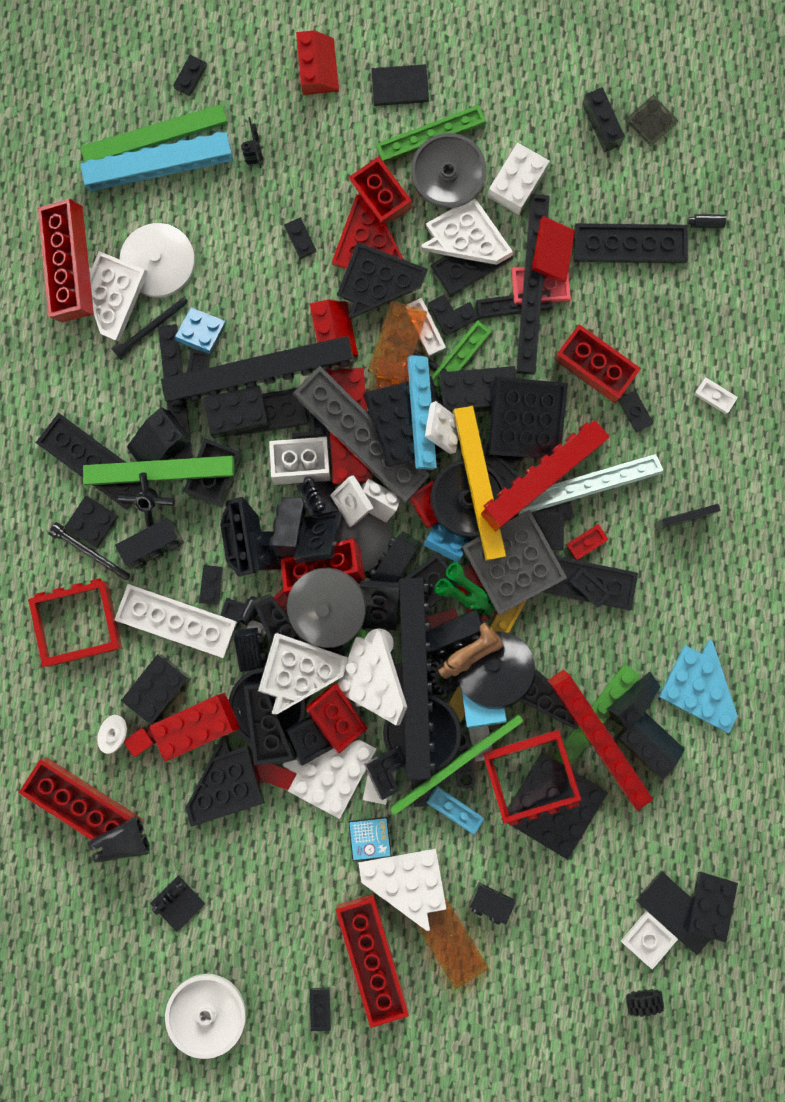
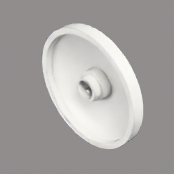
[120,223,195,298]
[165,974,246,1059]

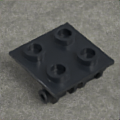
[241,117,263,168]
[296,476,339,517]
[150,875,205,932]

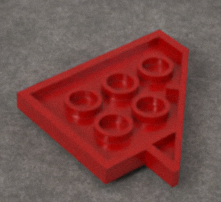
[332,194,404,269]

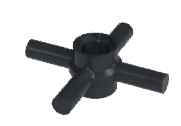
[118,472,175,527]

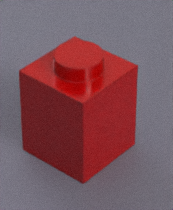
[124,727,156,757]

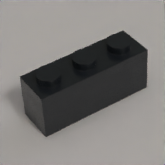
[582,87,625,153]
[270,497,306,557]
[427,610,484,659]

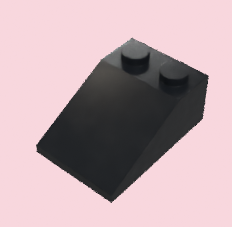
[127,407,191,462]

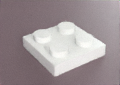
[425,401,458,454]
[330,475,374,527]
[621,911,678,970]

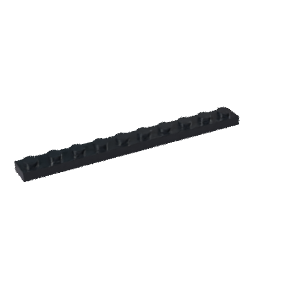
[516,194,550,375]

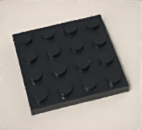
[363,376,445,467]
[487,377,568,458]
[501,752,608,860]

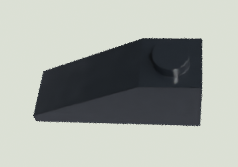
[607,672,660,730]

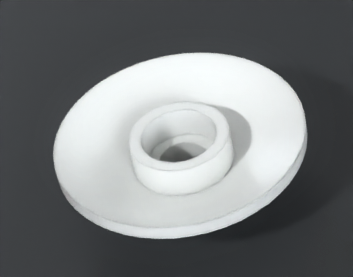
[98,715,127,754]

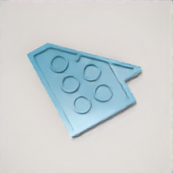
[658,640,738,733]

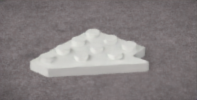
[421,198,513,265]
[89,251,148,342]
[338,630,407,725]
[258,633,348,715]
[283,739,376,819]
[359,849,446,931]

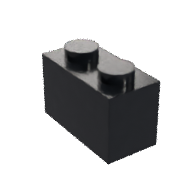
[469,882,516,925]

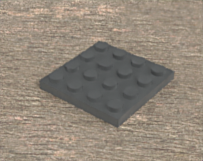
[462,510,567,615]

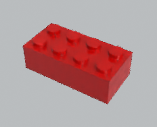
[554,324,641,404]
[281,538,365,597]
[149,692,240,762]

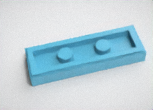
[426,786,485,835]

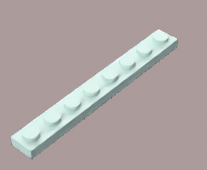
[518,454,663,515]

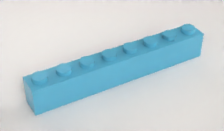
[80,132,233,192]

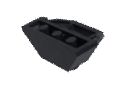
[220,497,261,577]

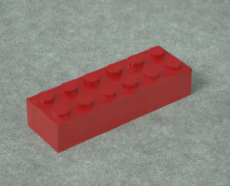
[38,199,94,322]
[326,368,372,487]
[18,757,144,840]
[335,893,409,1028]

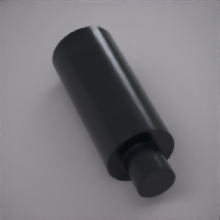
[687,214,726,229]

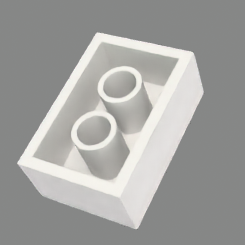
[488,142,550,215]

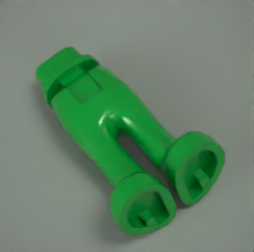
[434,562,496,618]

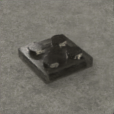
[625,94,678,147]

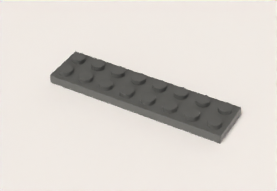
[293,366,430,503]

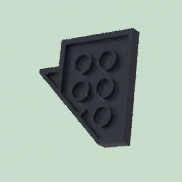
[337,242,428,319]
[186,736,265,827]

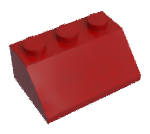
[296,30,339,95]
[348,156,412,223]
[309,300,358,357]

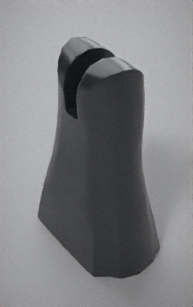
[87,816,150,863]

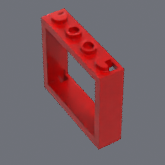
[28,578,123,667]
[483,730,582,826]

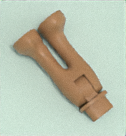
[438,622,504,679]

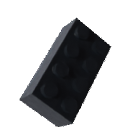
[437,366,516,414]

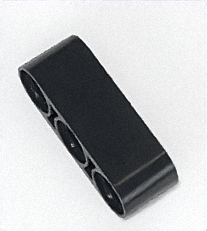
[453,732,475,789]

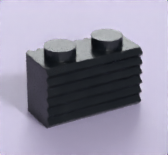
[233,627,266,672]

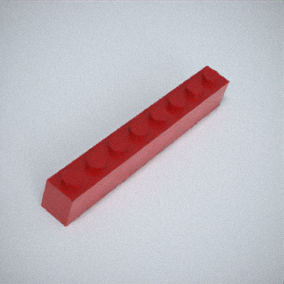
[481,420,610,532]
[547,669,653,811]

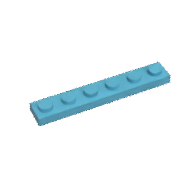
[407,355,437,470]

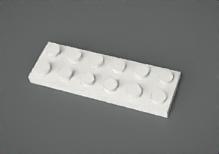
[115,584,237,658]

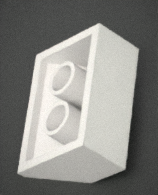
[269,437,331,485]

